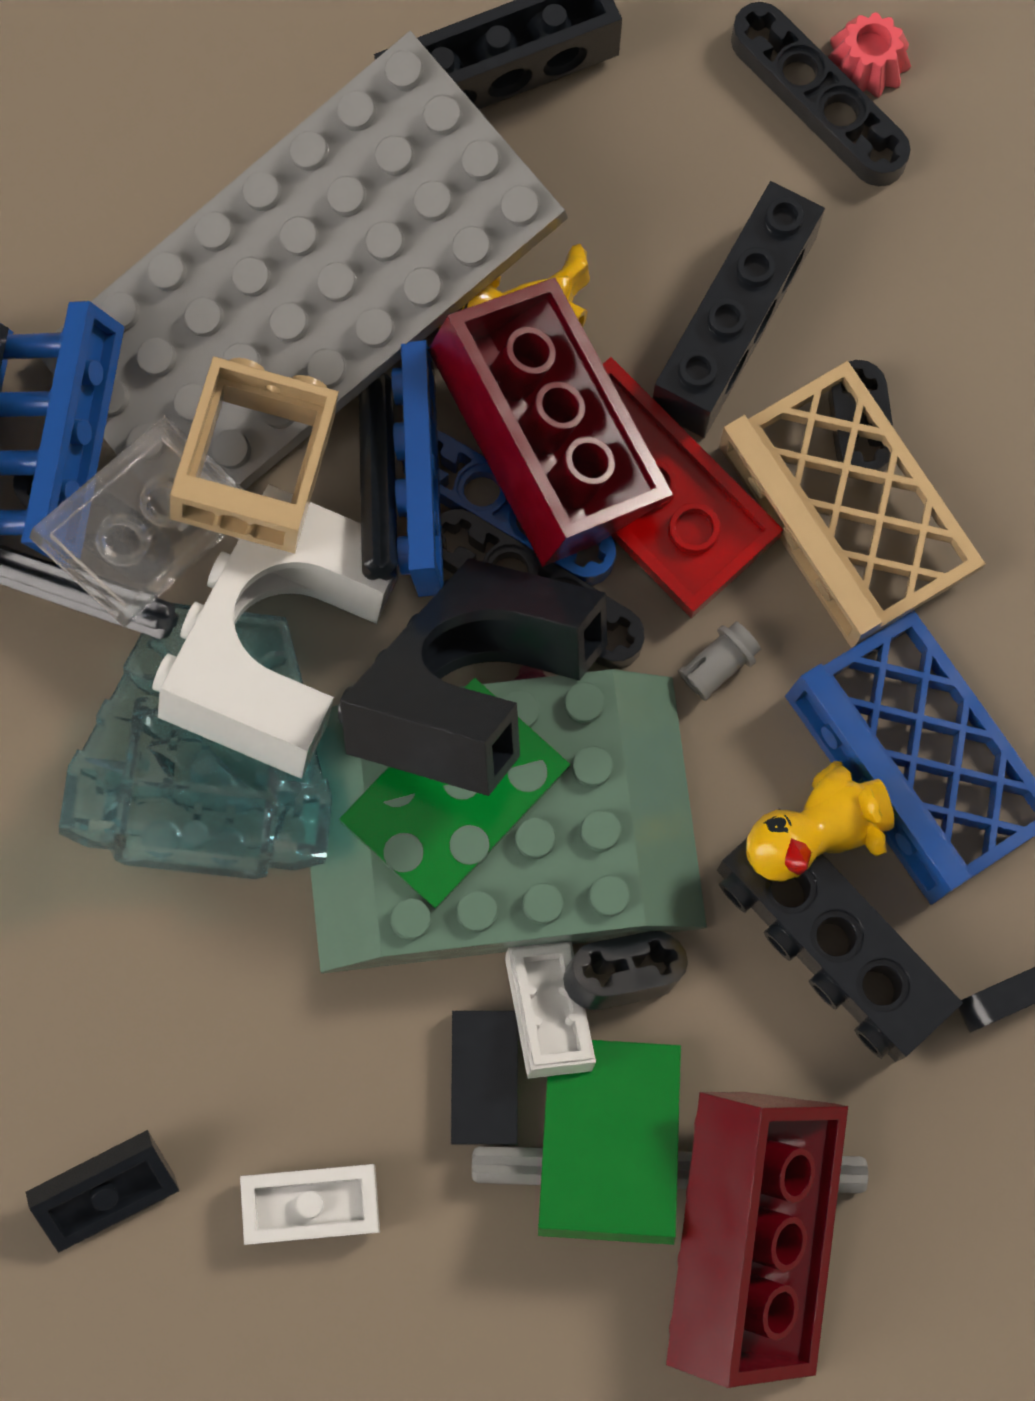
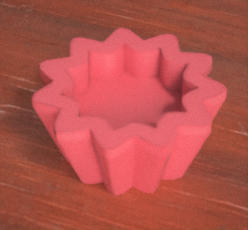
[828,12,911,98]

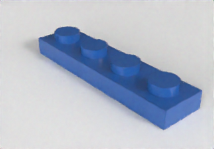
[391,340,444,597]

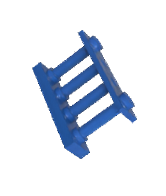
[0,301,125,563]

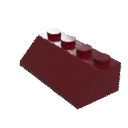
[428,277,673,567]
[666,1092,849,1388]

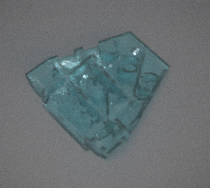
[59,603,332,879]

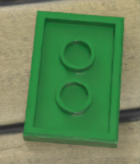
[339,677,571,910]
[538,1040,681,1245]

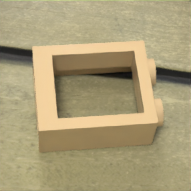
[170,356,339,554]

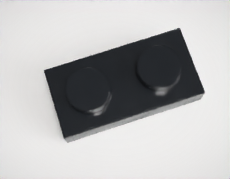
[25,1130,180,1253]

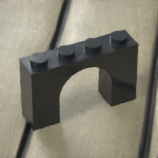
[338,558,608,796]

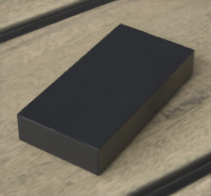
[451,1011,518,1145]

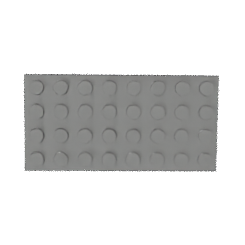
[41,31,568,538]

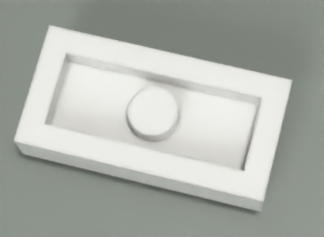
[240,1164,380,1245]

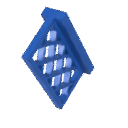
[785,610,1035,905]

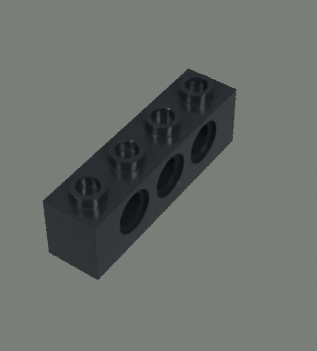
[374,0,622,110]
[653,181,825,438]
[717,808,963,1062]

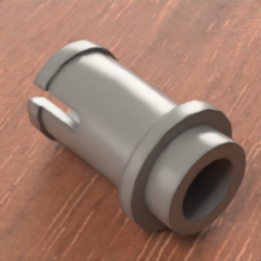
[678,621,761,701]

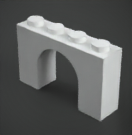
[152,484,400,779]

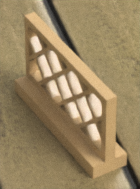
[719,361,986,648]

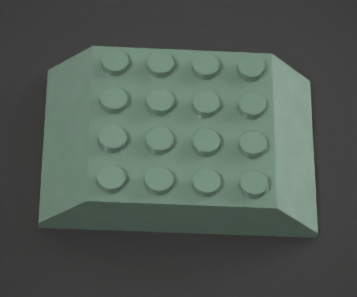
[302,669,707,974]

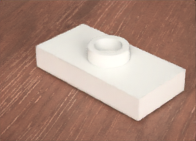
[505,942,596,1079]

